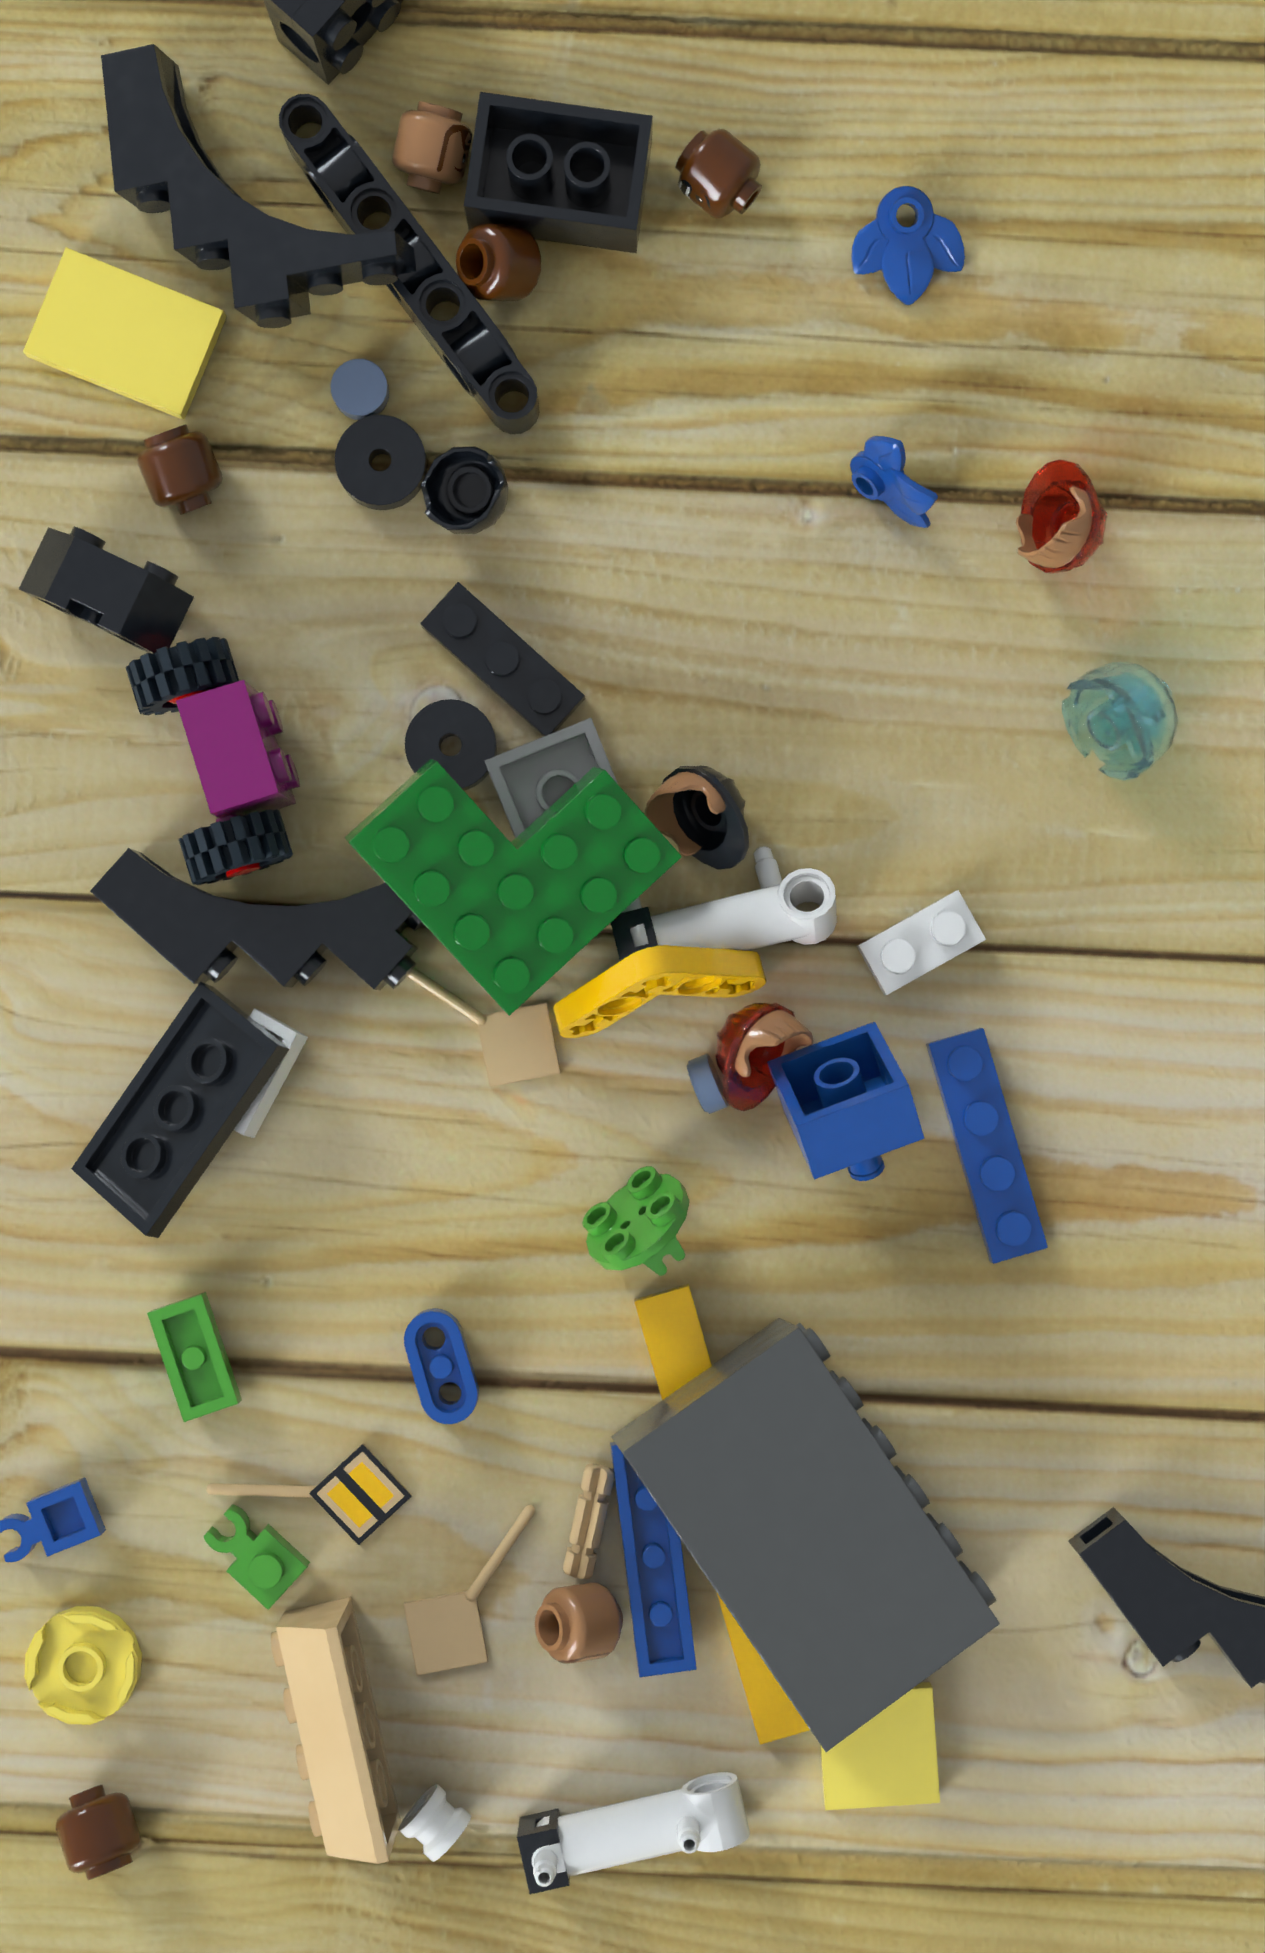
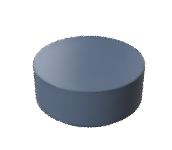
[331,359,389,420]
[687,1054,729,1114]

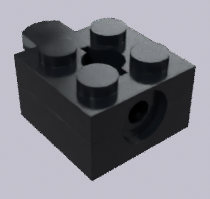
[264,0,403,85]

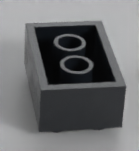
[464,92,653,253]

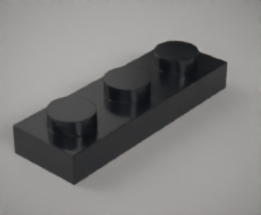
[420,582,585,737]

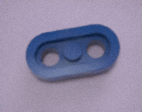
[404,1308,479,1424]

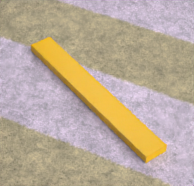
[634,1284,810,1745]

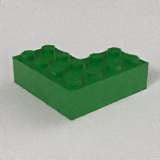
[345,759,682,1016]

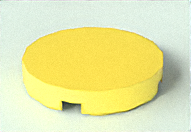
[24,1606,142,1725]

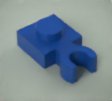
[0,1477,106,1562]

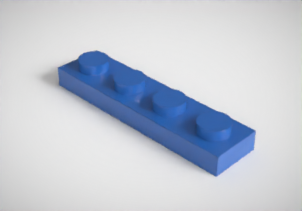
[926,1028,1048,1264]
[610,1442,697,1678]

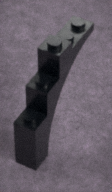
[101,44,416,328]
[90,848,423,990]
[1068,1507,1265,1688]

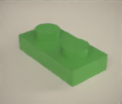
[147,1292,242,1422]

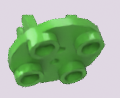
[582,1166,690,1276]

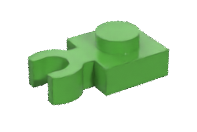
[204,1505,310,1610]

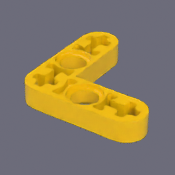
[553,945,767,1038]

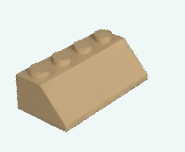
[271,1597,401,1864]

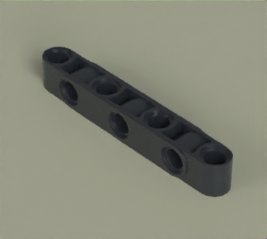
[279,94,540,434]

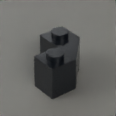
[19,526,194,653]

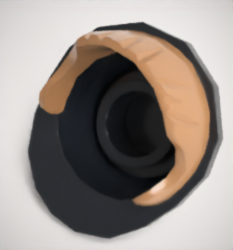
[645,766,749,870]

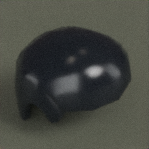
[421,446,508,534]

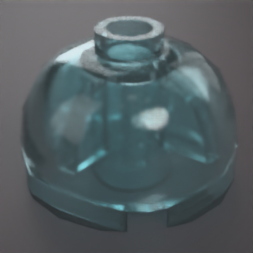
[1062,662,1178,781]

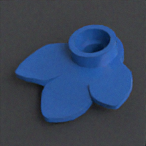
[851,186,965,305]
[850,436,938,528]

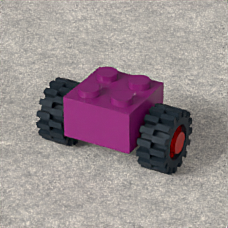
[126,637,300,885]

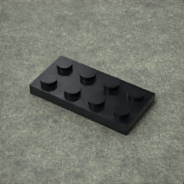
[71,982,289,1238]

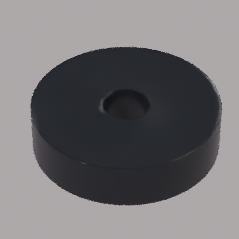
[335,415,428,510]
[405,699,497,791]

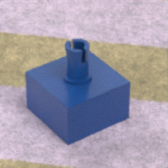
[767,1022,925,1181]

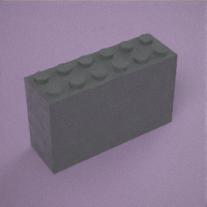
[611,1318,1000,1752]

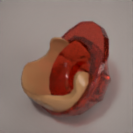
[1016,459,1108,574]
[715,1003,814,1111]

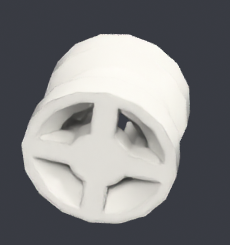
[398,1784,471,1862]

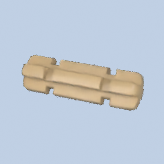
[563,1464,614,1579]

